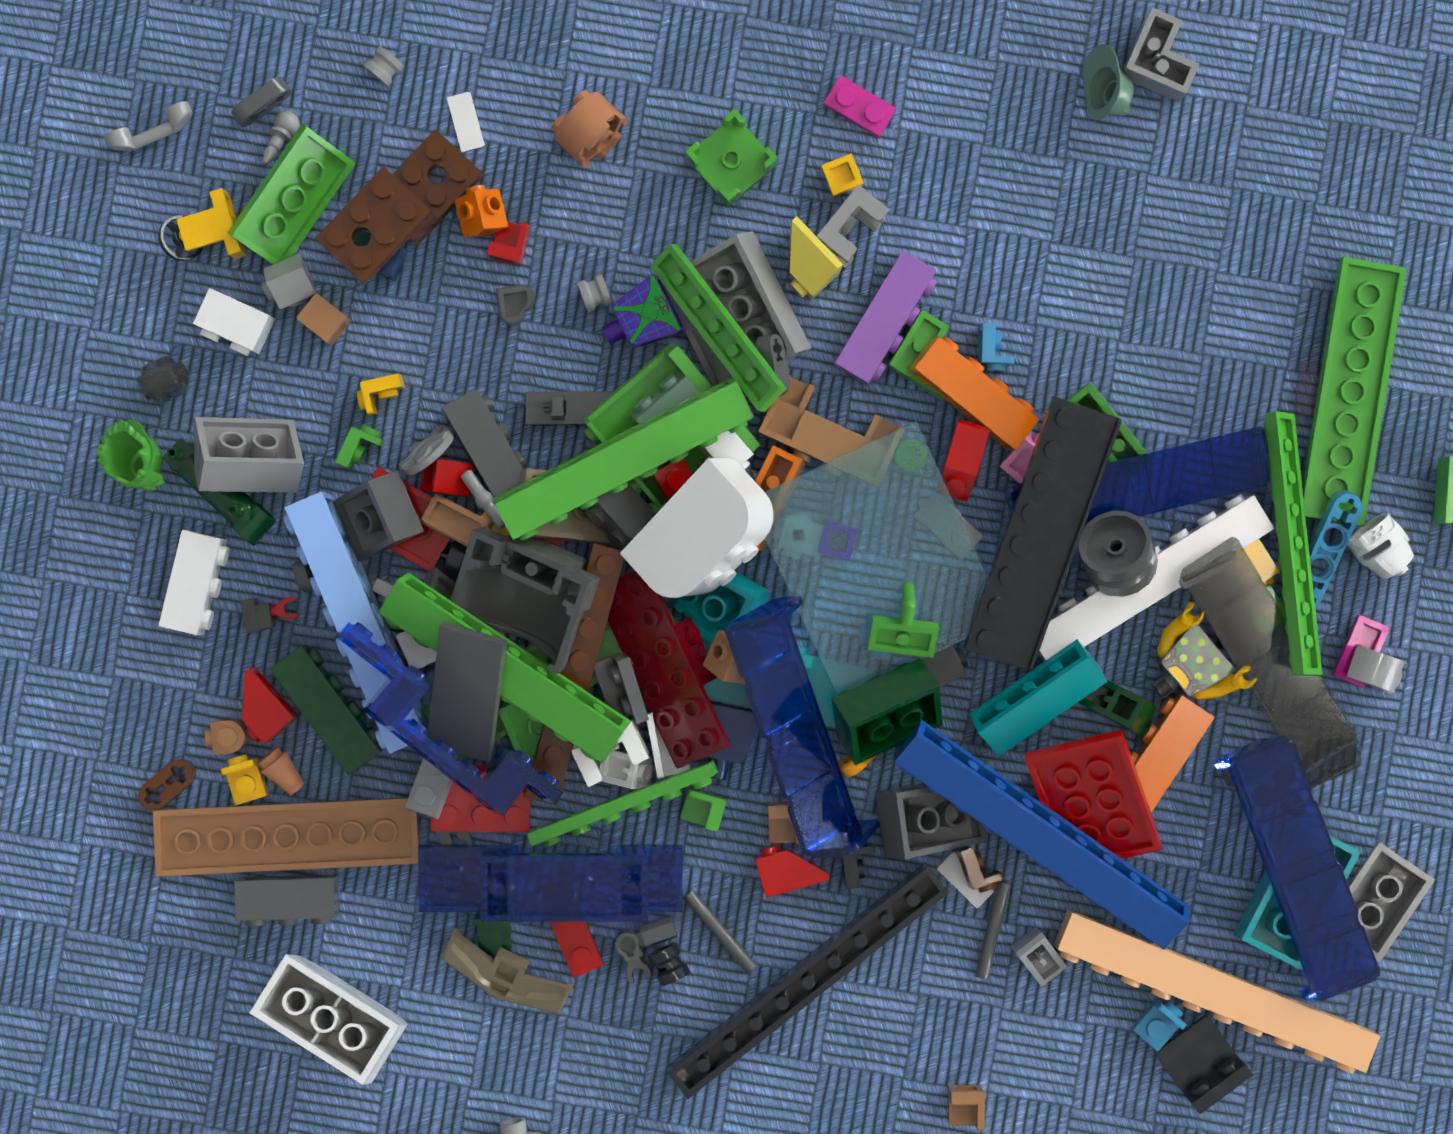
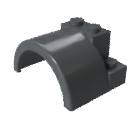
[451,527,600,674]

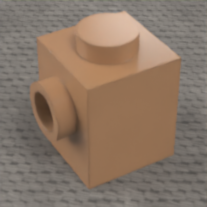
[703,629,761,684]

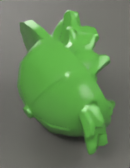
[96,419,165,491]

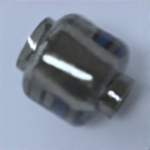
[137,356,190,404]

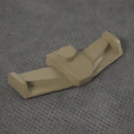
[441,928,574,1014]

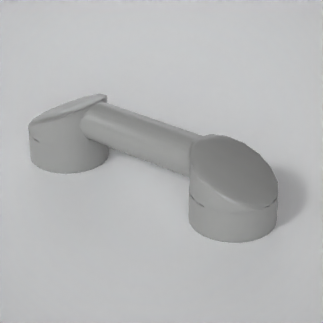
[104,101,193,151]

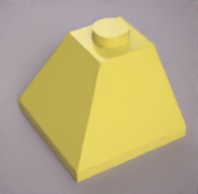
[789,216,843,300]

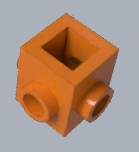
[454,185,509,238]

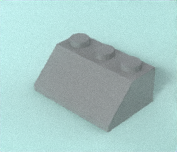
[194,417,304,493]
[1324,842,1435,962]

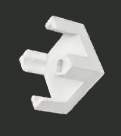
[571,719,650,787]

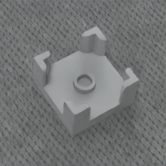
[816,184,889,271]

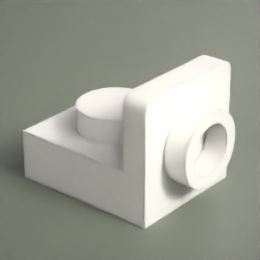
[599,750,652,789]

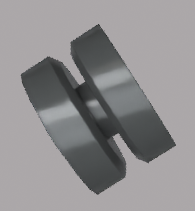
[1078,511,1158,597]

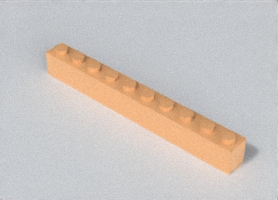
[1053,909,1381,1074]

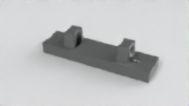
[526,391,614,425]

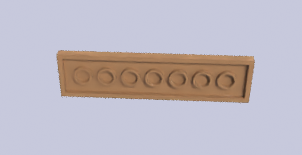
[153,797,420,877]

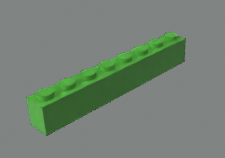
[492,378,754,540]
[378,572,631,763]

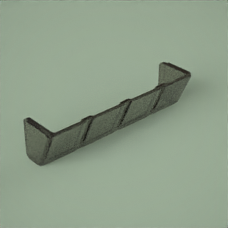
[1179,537,1361,790]

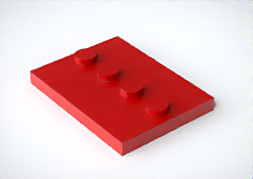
[1025,730,1162,859]

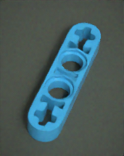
[1309,490,1363,609]

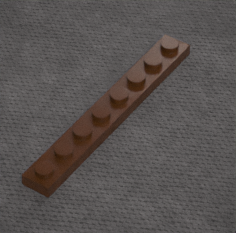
[524,542,624,805]

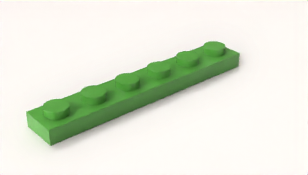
[650,243,787,412]
[527,760,718,848]

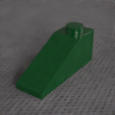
[1077,680,1157,736]

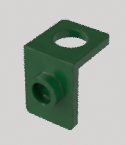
[473,910,512,955]

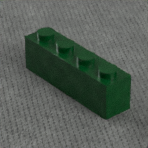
[270,645,384,775]

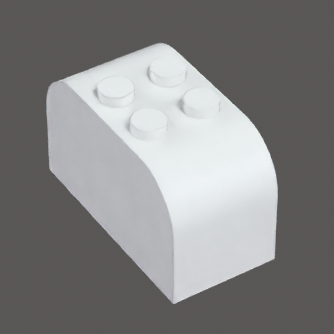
[620,458,773,598]
[250,954,408,1085]

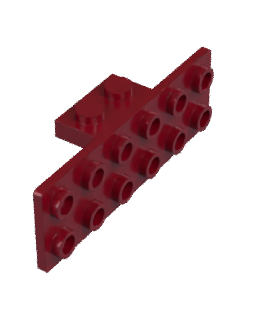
[608,570,730,769]

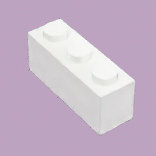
[158,530,230,635]

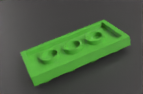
[228,124,356,264]

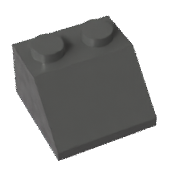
[332,471,424,562]

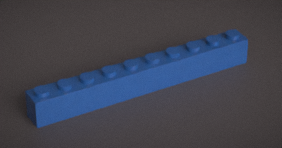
[894,719,1189,949]

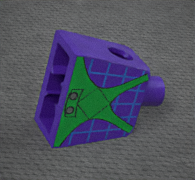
[602,274,686,348]

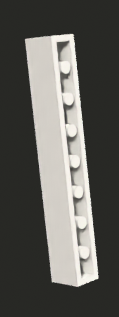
[1038,494,1275,662]

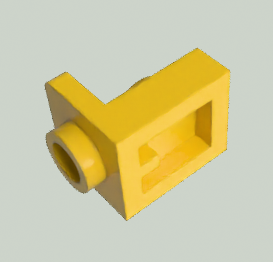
[357,373,405,416]
[220,754,269,806]

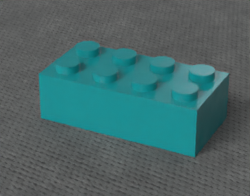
[1233,818,1361,970]

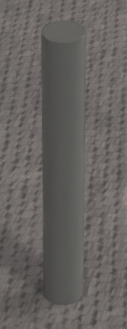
[975,881,1011,980]
[683,889,757,973]

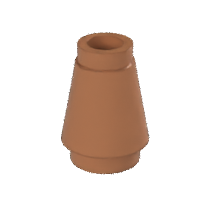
[257,746,305,796]

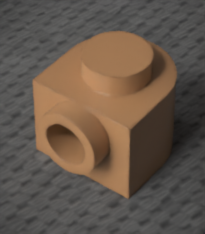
[205,719,250,755]

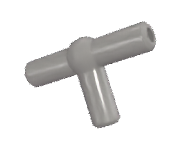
[461,470,505,529]

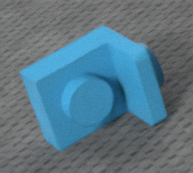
[978,323,1014,372]
[1131,999,1187,1051]

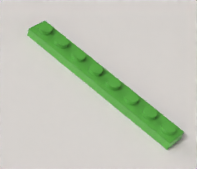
[1264,411,1322,676]

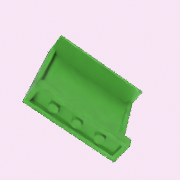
[582,342,761,514]

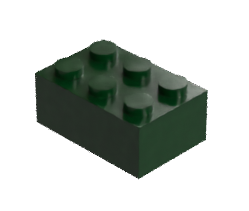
[831,658,943,765]

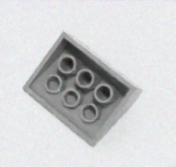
[662,231,811,386]

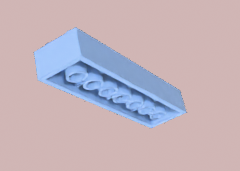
[283,492,429,754]

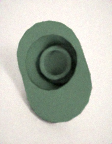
[1083,44,1134,120]

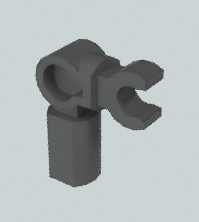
[615,916,678,984]

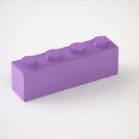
[833,250,938,386]

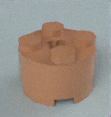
[551,90,628,168]

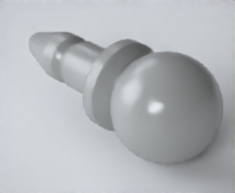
[263,111,300,165]

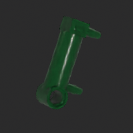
[162,438,277,546]

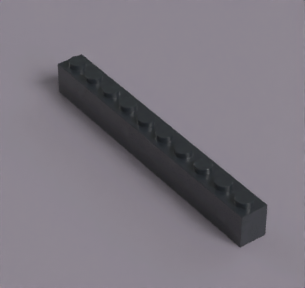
[667,862,949,1099]

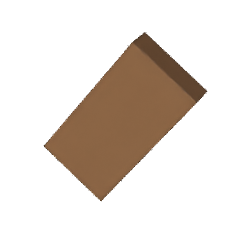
[420,493,493,547]

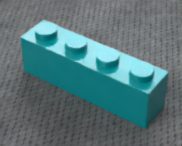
[969,639,1108,756]

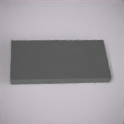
[426,622,507,763]

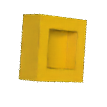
[821,153,864,198]

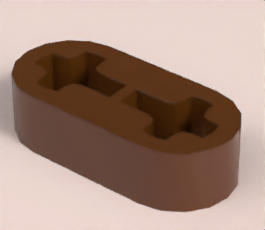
[138,759,196,811]

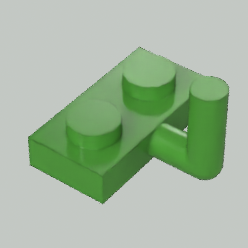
[867,582,939,658]

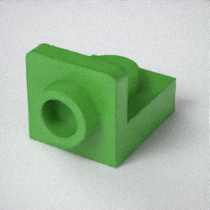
[335,424,385,469]

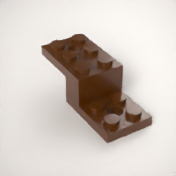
[315,129,484,286]

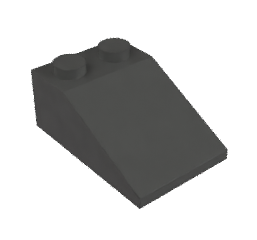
[875,784,988,859]

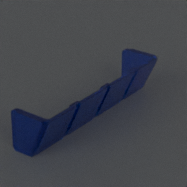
[1004,426,1270,529]
[725,595,880,859]
[1213,736,1380,1001]

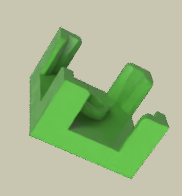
[685,109,778,208]

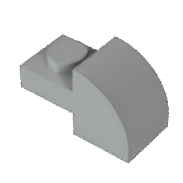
[1346,645,1404,694]

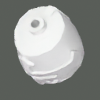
[1347,513,1414,579]

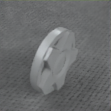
[399,426,454,476]

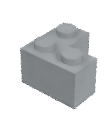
[1122,7,1199,102]

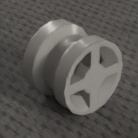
[362,45,404,87]
[577,273,613,313]

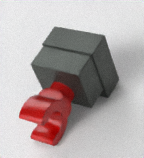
[240,597,300,633]

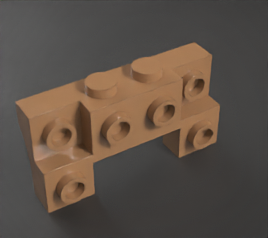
[758,375,905,488]

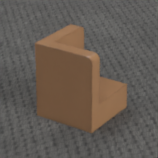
[297,293,352,346]
[768,802,803,845]
[948,1085,985,1131]

